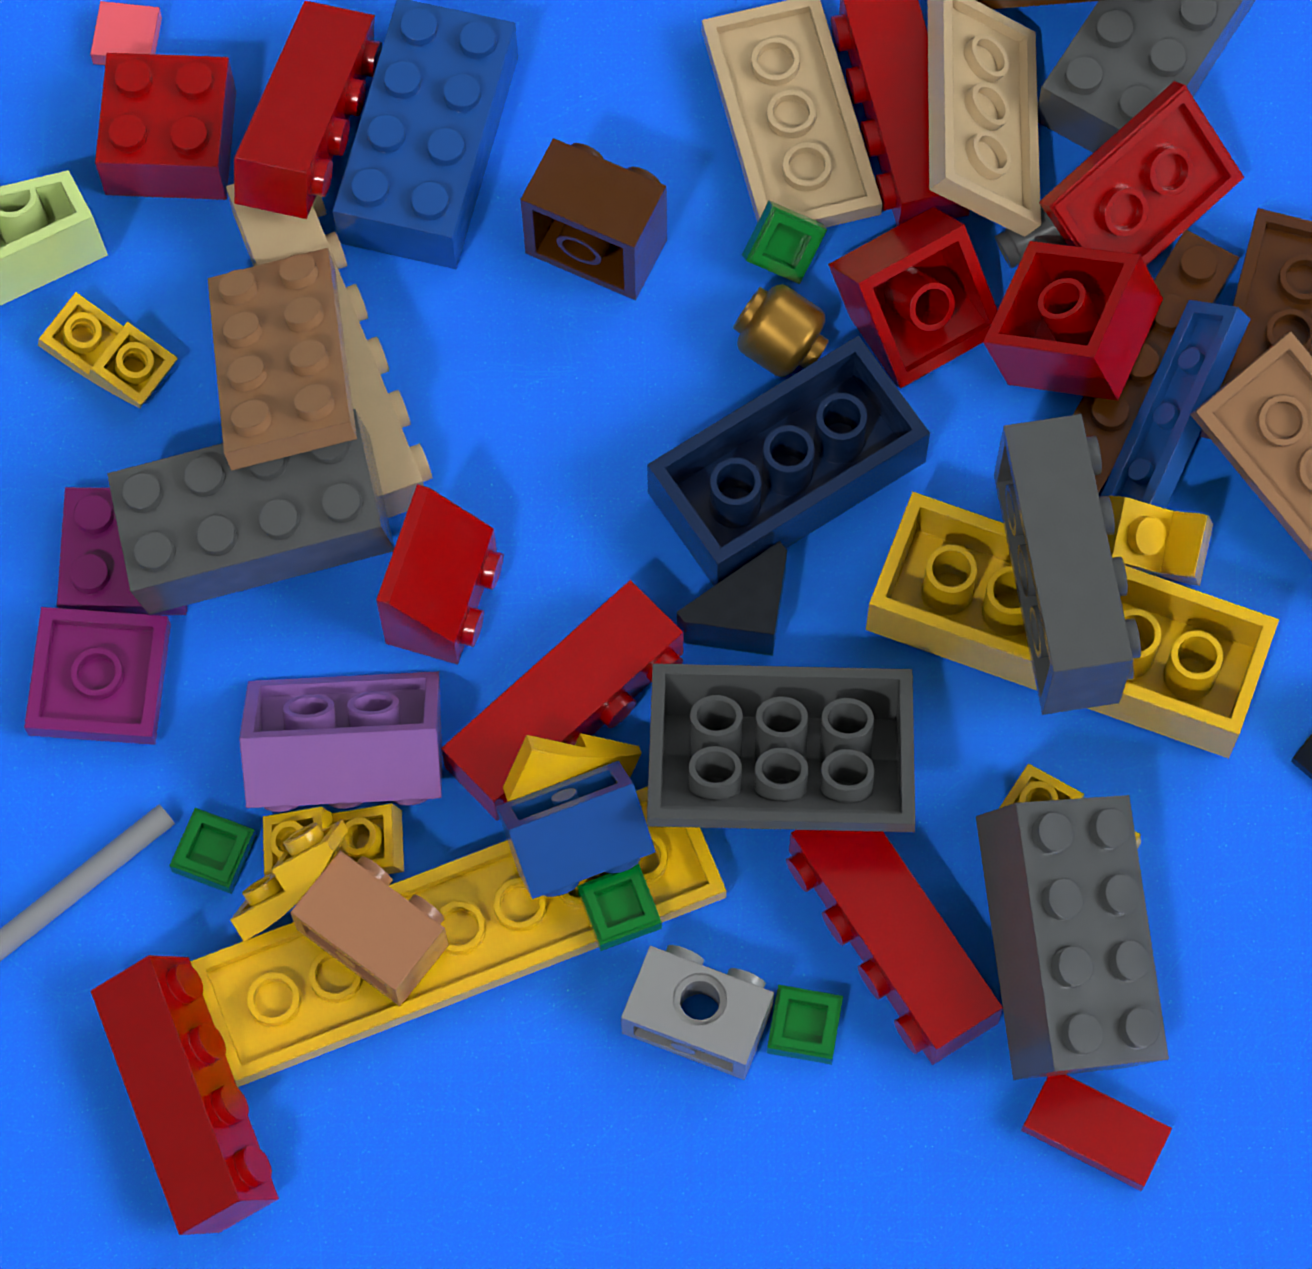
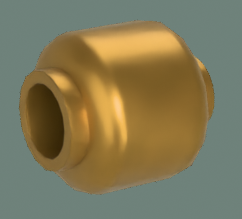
[733,284,829,377]

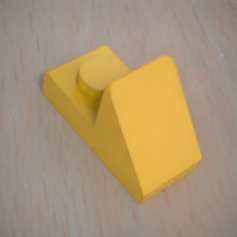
[1107,495,1213,586]

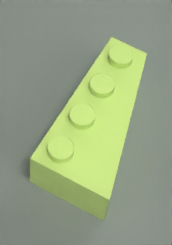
[0,170,108,306]

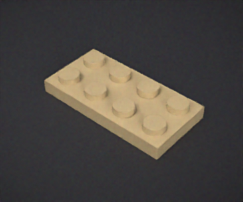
[702,0,882,227]
[927,0,1041,237]

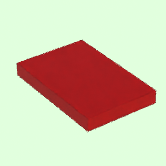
[1039,81,1244,266]

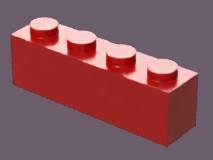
[234,0,383,219]
[831,0,970,226]
[441,580,683,821]
[786,830,1003,1065]
[91,955,279,1235]

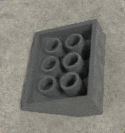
[647,664,915,832]

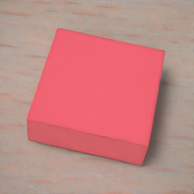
[90,1,162,65]

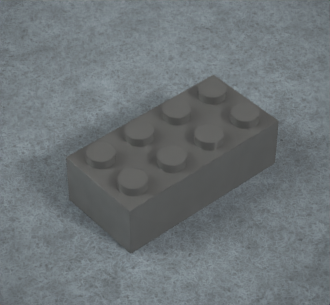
[1038,0,1256,153]
[107,409,395,615]
[994,414,1141,715]
[976,795,1169,1080]

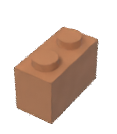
[290,851,449,1006]

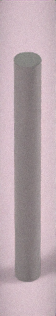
[0,804,175,962]

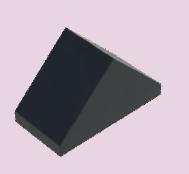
[677,541,787,656]

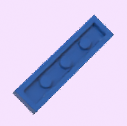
[1100,300,1250,509]

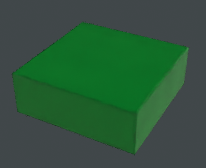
[742,200,827,284]
[169,808,257,894]
[577,863,662,951]
[767,985,843,1065]

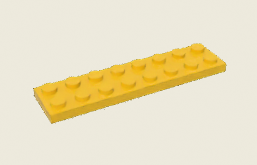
[190,786,727,1087]

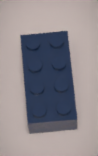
[647,336,930,586]

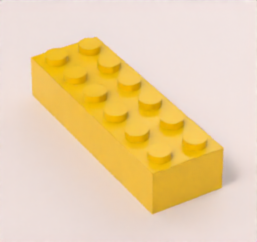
[866,491,1279,759]

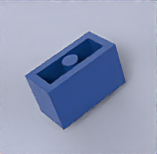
[496,761,656,899]

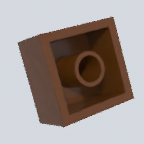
[520,138,667,300]

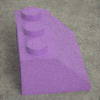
[239,671,443,812]

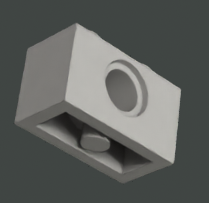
[621,945,774,1080]

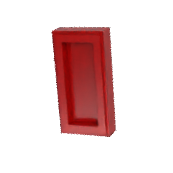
[1021,1075,1172,1191]

